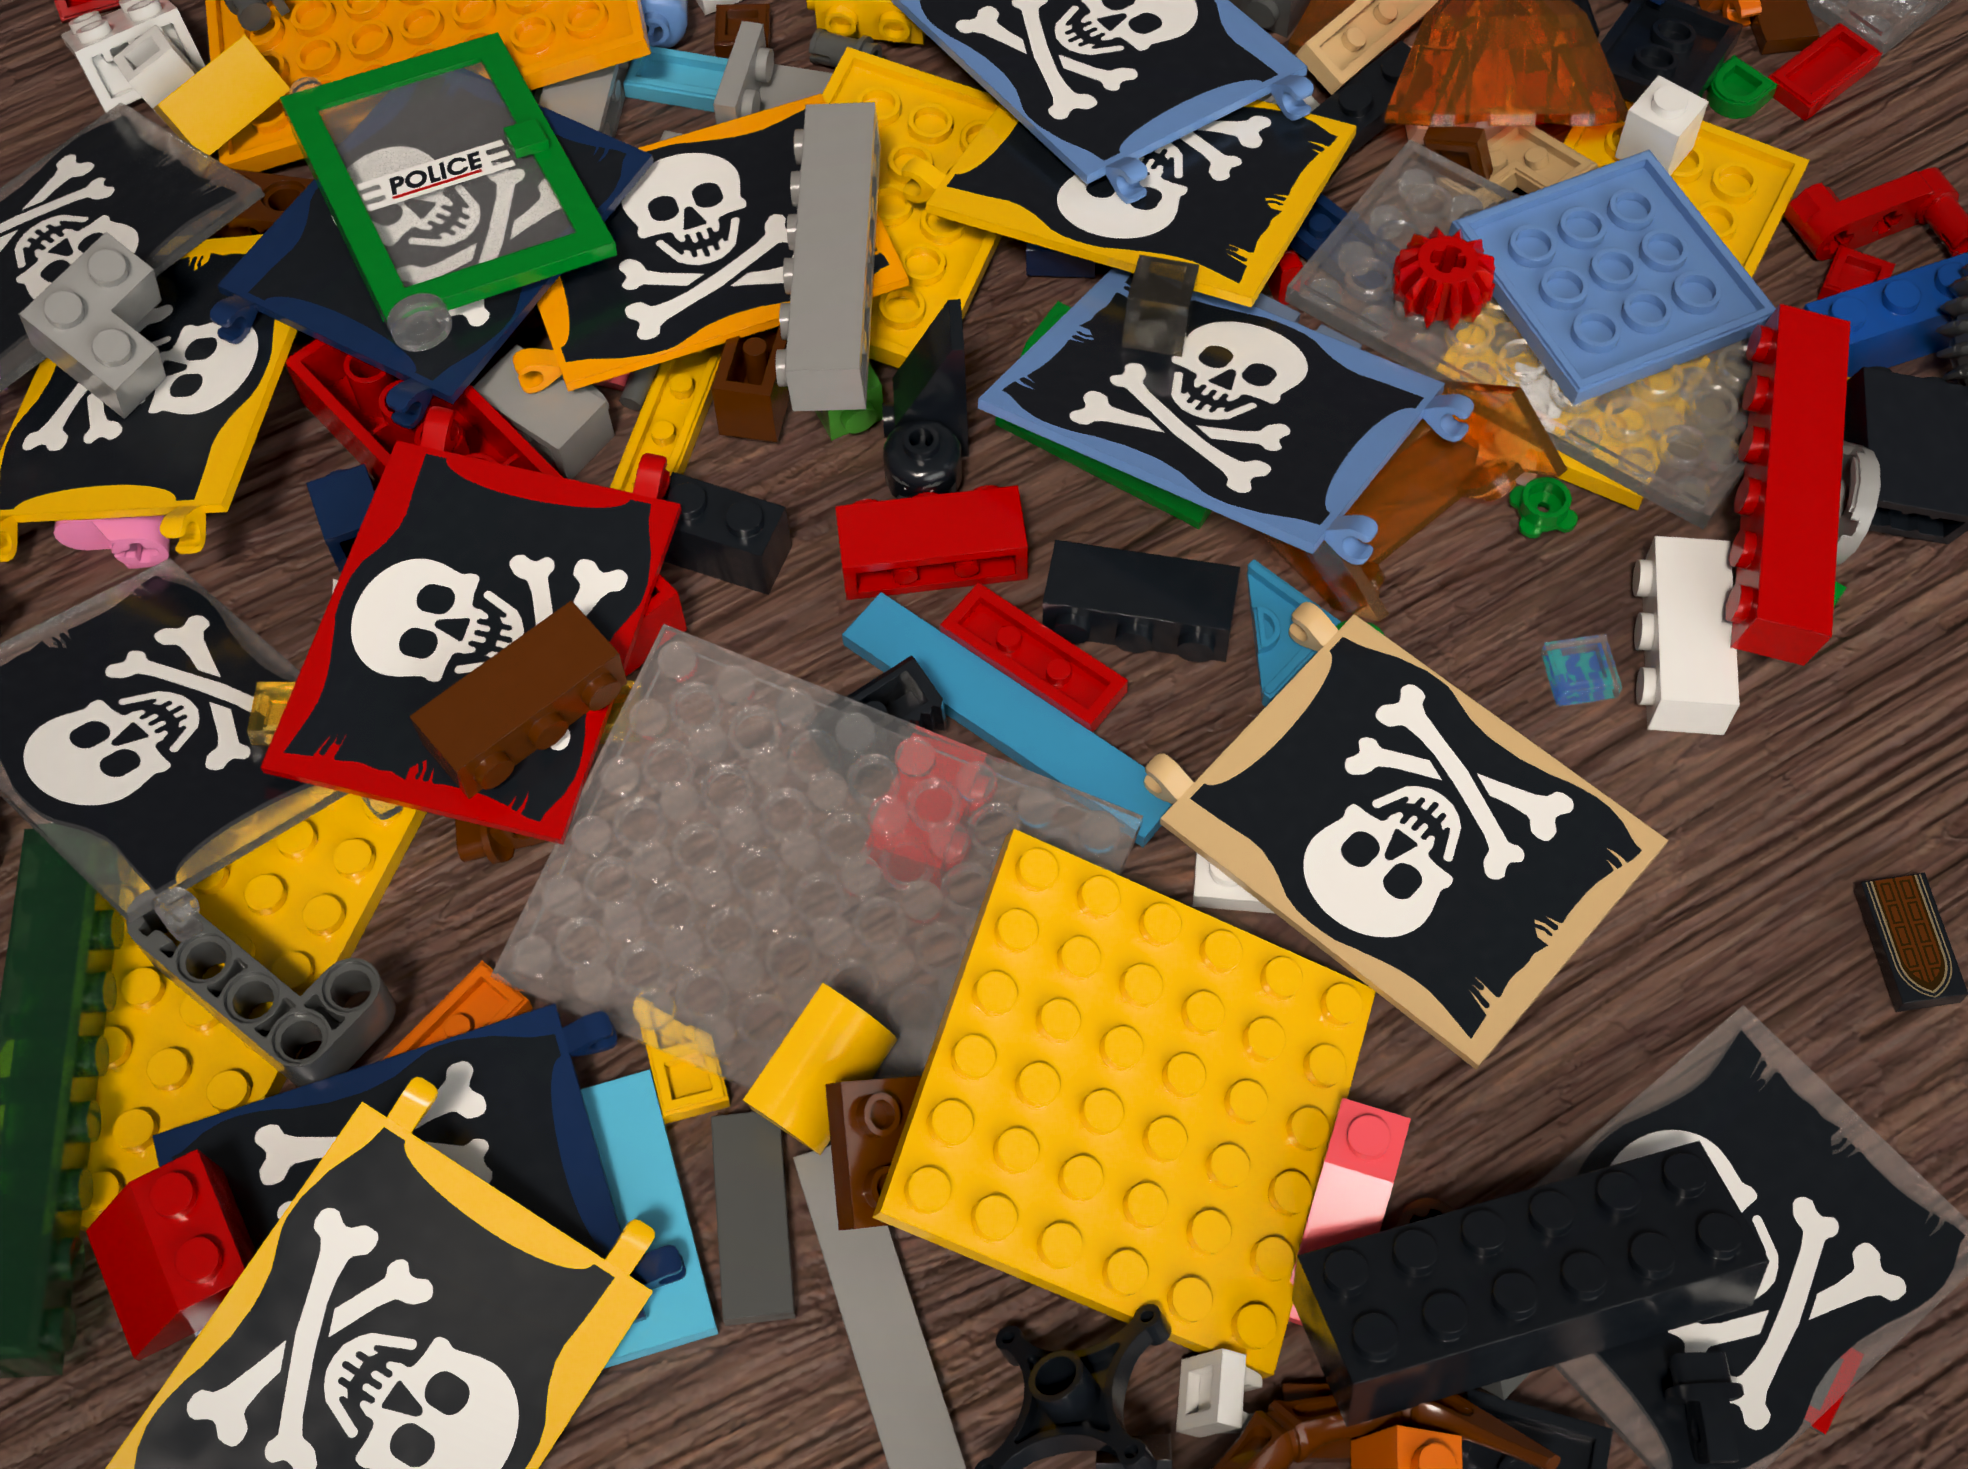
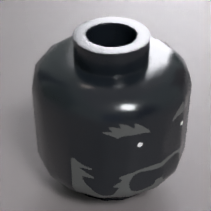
[883,420,962,499]

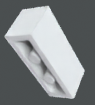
[1633,536,1740,735]

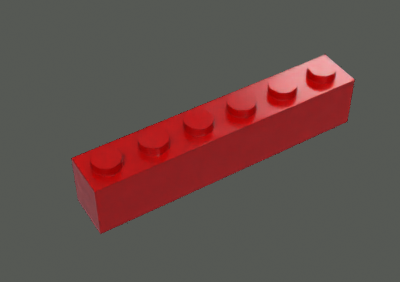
[1725,304,1851,666]

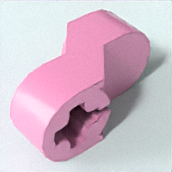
[54,515,171,569]

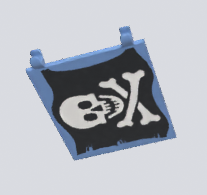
[891,0,1314,204]
[978,267,1474,565]

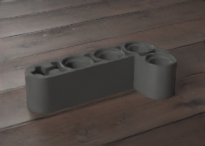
[126,892,396,1087]

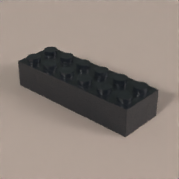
[1292,1140,1770,1427]

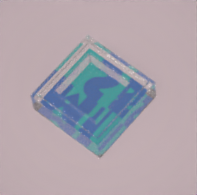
[1541,634,1622,707]

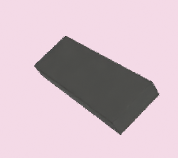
[711,1112,796,1326]

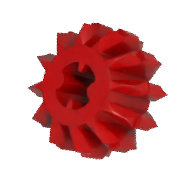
[1392,226,1495,331]

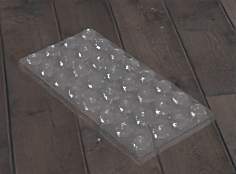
[1285,139,1753,530]

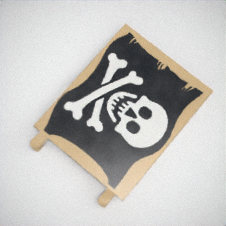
[1144,602,1668,1070]

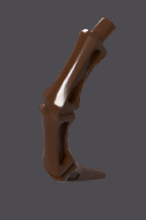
[1210,1394,1561,1469]

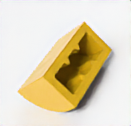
[153,34,291,160]
[743,983,898,1155]

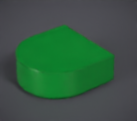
[1706,55,1778,119]

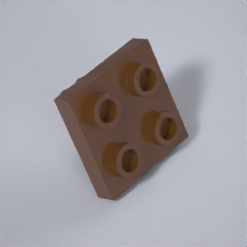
[825,1076,922,1230]

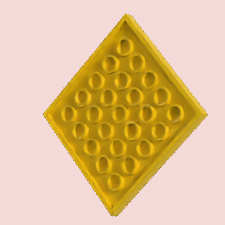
[872,829,1376,1379]

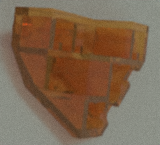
[1385,0,1628,127]

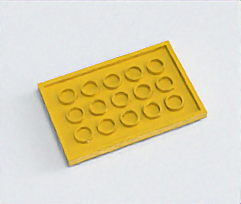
[822,47,1002,368]

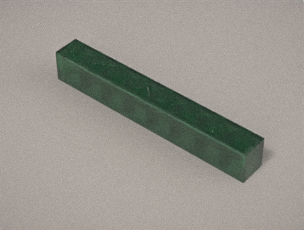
[0,827,132,1379]

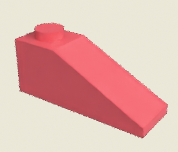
[1288,1098,1411,1326]

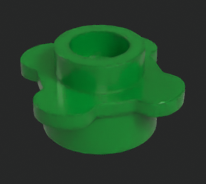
[1508,477,1578,538]

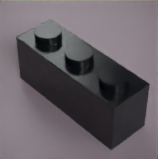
[1042,540,1240,662]

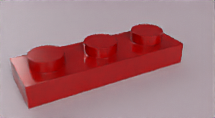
[940,582,1128,732]

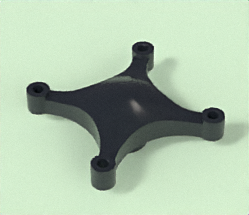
[975,1304,1172,1469]

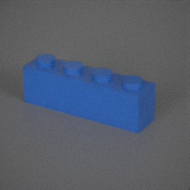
[1803,252,1968,378]

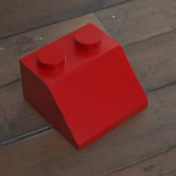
[86,1149,256,1361]

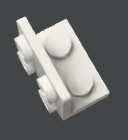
[61,0,205,114]

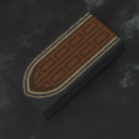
[1854,872,1968,1012]

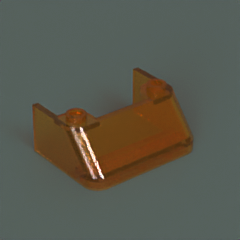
[1261,380,1568,622]

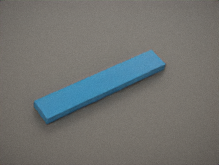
[842,592,1173,848]

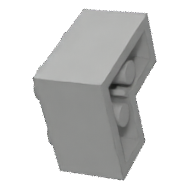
[19,232,166,419]

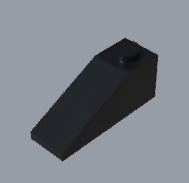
[882,299,969,457]

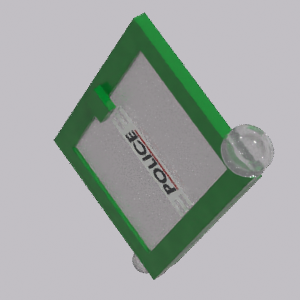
[280,32,617,352]

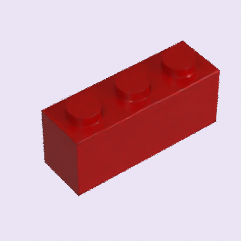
[835,485,1028,601]

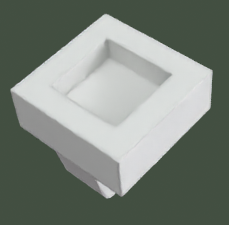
[1176,1348,1263,1438]

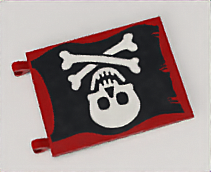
[260,406,682,845]

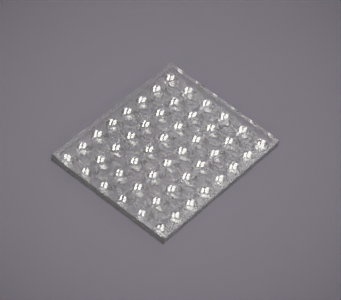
[491,624,1143,1090]

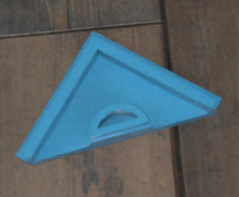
[1246,559,1341,707]

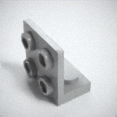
[713,21,833,124]

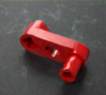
[1784,167,1968,261]

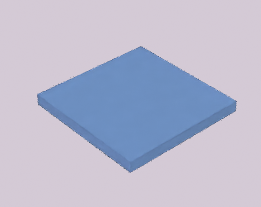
[1448,150,1776,406]

